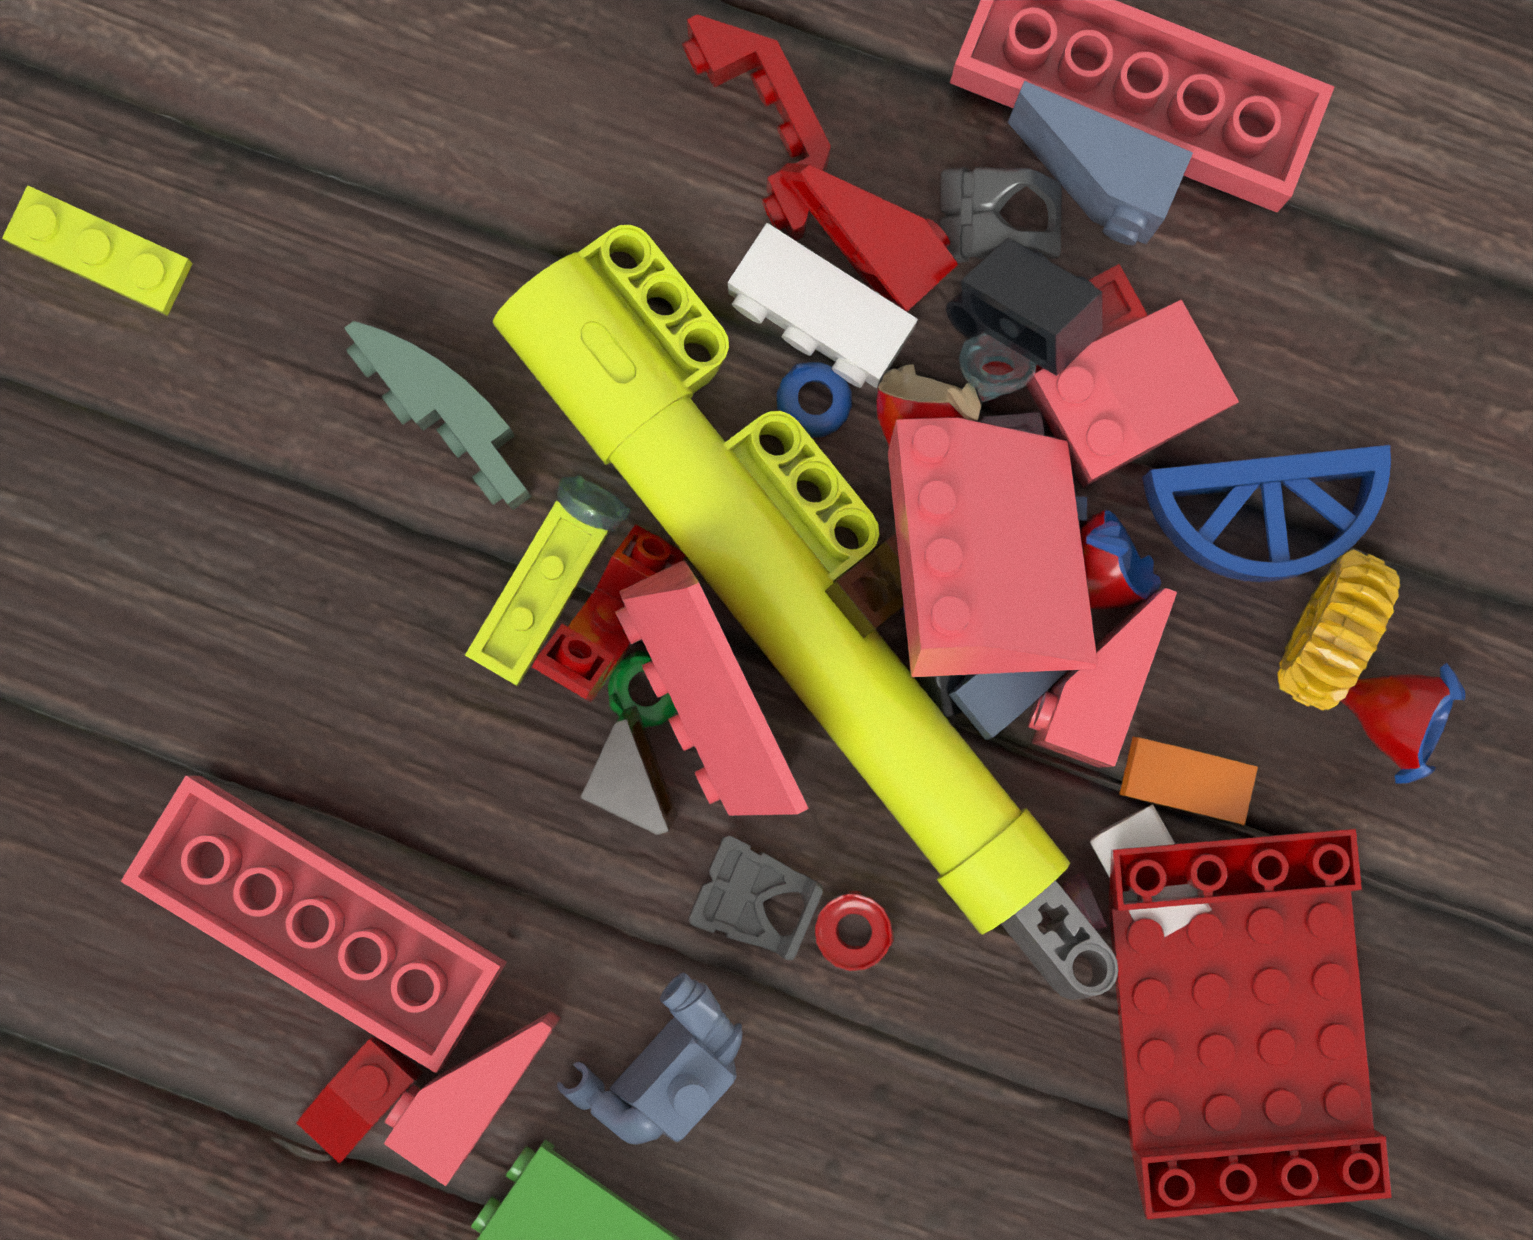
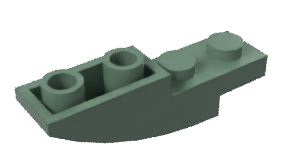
[344,321,532,510]

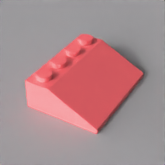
[888,418,1098,677]
[615,560,809,816]

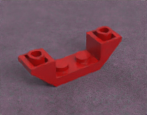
[682,14,831,241]
[532,524,685,702]

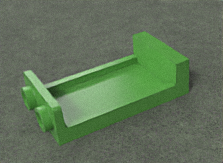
[471,1139,682,1240]

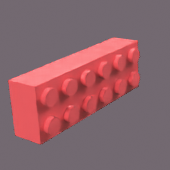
[950,0,1335,212]
[121,776,507,1073]

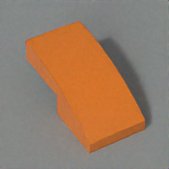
[1119,737,1258,825]

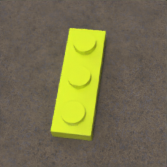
[2,185,193,316]
[465,501,609,686]

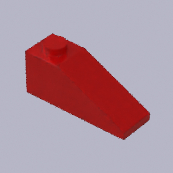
[779,163,958,312]

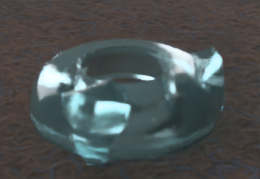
[959,333,1037,402]
[556,475,631,532]

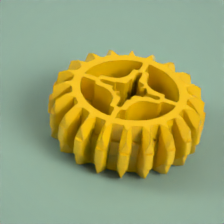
[1277,549,1400,711]

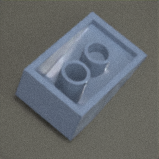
[1008,81,1193,245]

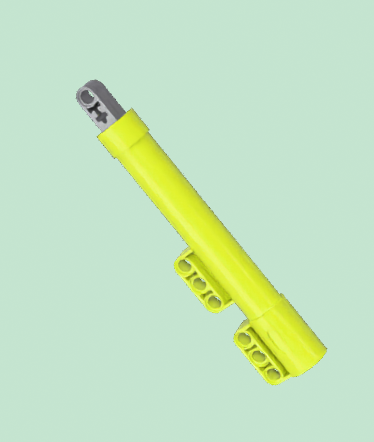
[493,225,1118,1000]

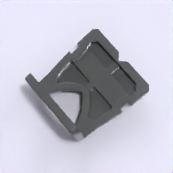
[940,167,1062,263]
[688,835,824,960]

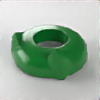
[607,649,677,728]

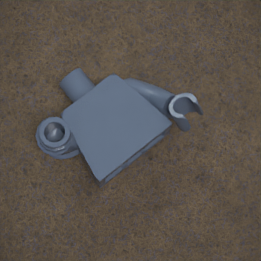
[557,972,743,1145]

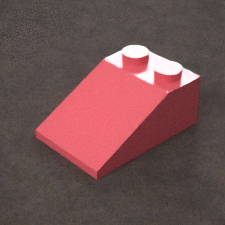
[1026,299,1239,488]
[1027,588,1177,768]
[384,1012,561,1186]

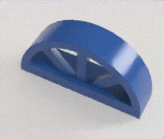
[1142,445,1391,582]

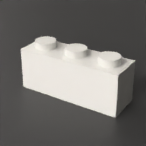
[728,223,918,388]

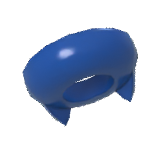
[776,362,852,438]

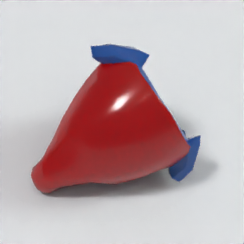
[1080,510,1161,609]
[1340,663,1465,784]

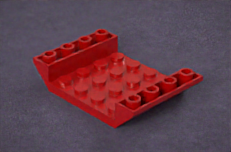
[1108,829,1392,1219]

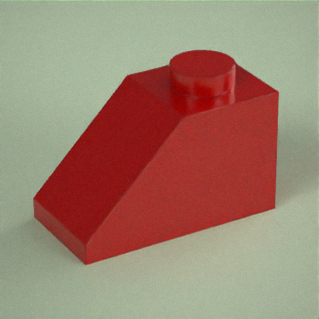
[296,1036,423,1164]

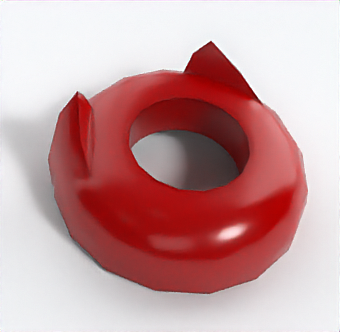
[815,890,894,971]

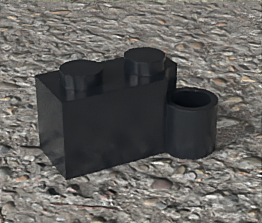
[946,238,1103,376]

